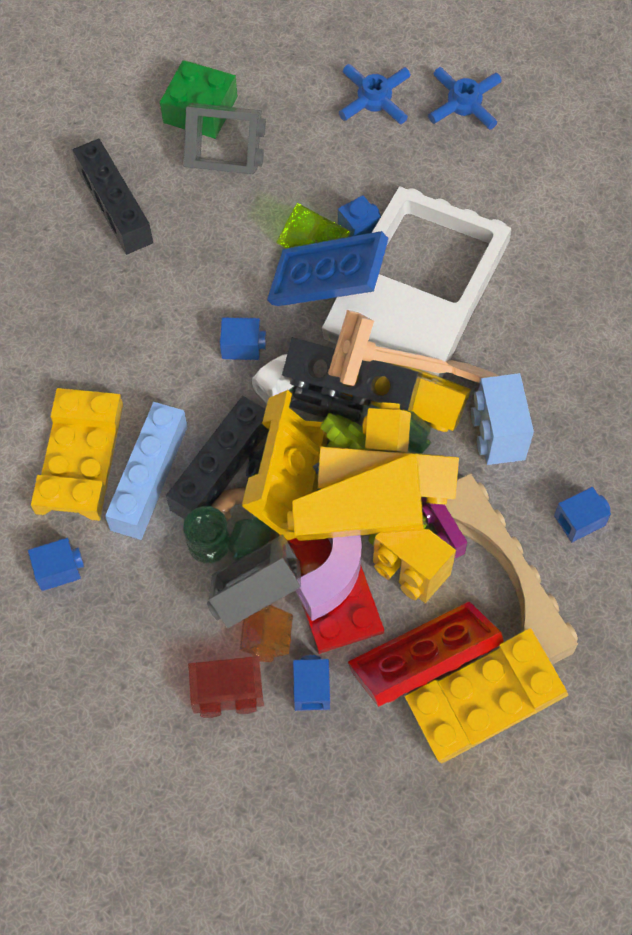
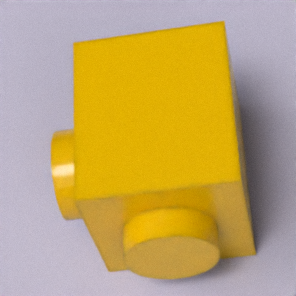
[363,403,411,452]

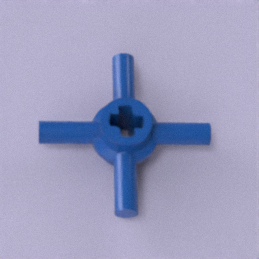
[339,64,411,124]
[428,67,502,130]

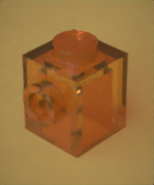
[239,605,293,662]

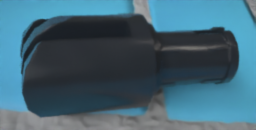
[289,384,364,422]

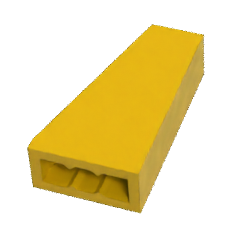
[287,454,424,541]

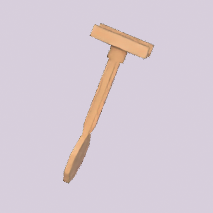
[328,310,498,386]

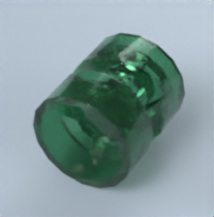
[183,506,230,563]

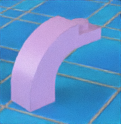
[296,535,362,621]

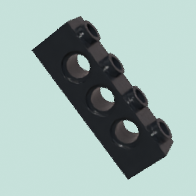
[72,138,153,255]
[282,337,422,411]
[166,396,269,527]

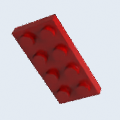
[278,534,385,654]
[348,601,504,707]

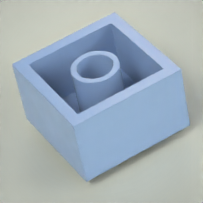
[471,373,534,465]

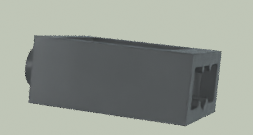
[183,103,266,174]
[207,534,301,628]

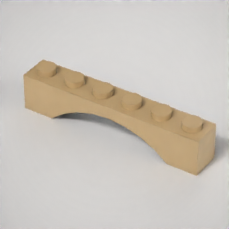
[445,474,578,665]

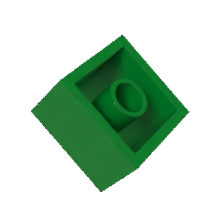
[160,60,238,139]

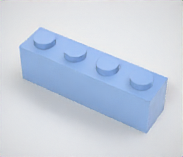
[105,402,187,540]

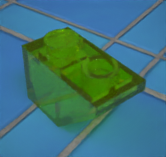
[276,203,351,248]

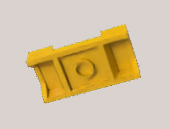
[31,388,123,521]
[242,390,328,540]
[404,628,569,764]

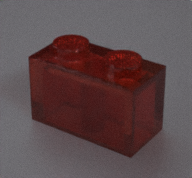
[188,656,264,718]

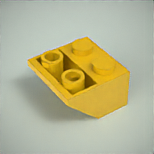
[373,529,456,603]

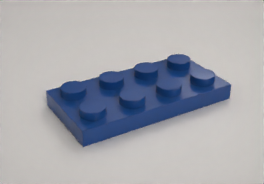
[267,231,389,306]

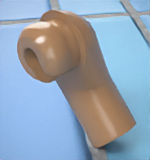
[211,487,246,522]

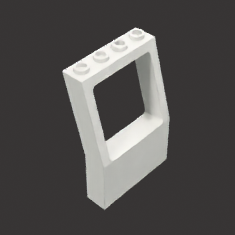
[322,186,511,378]

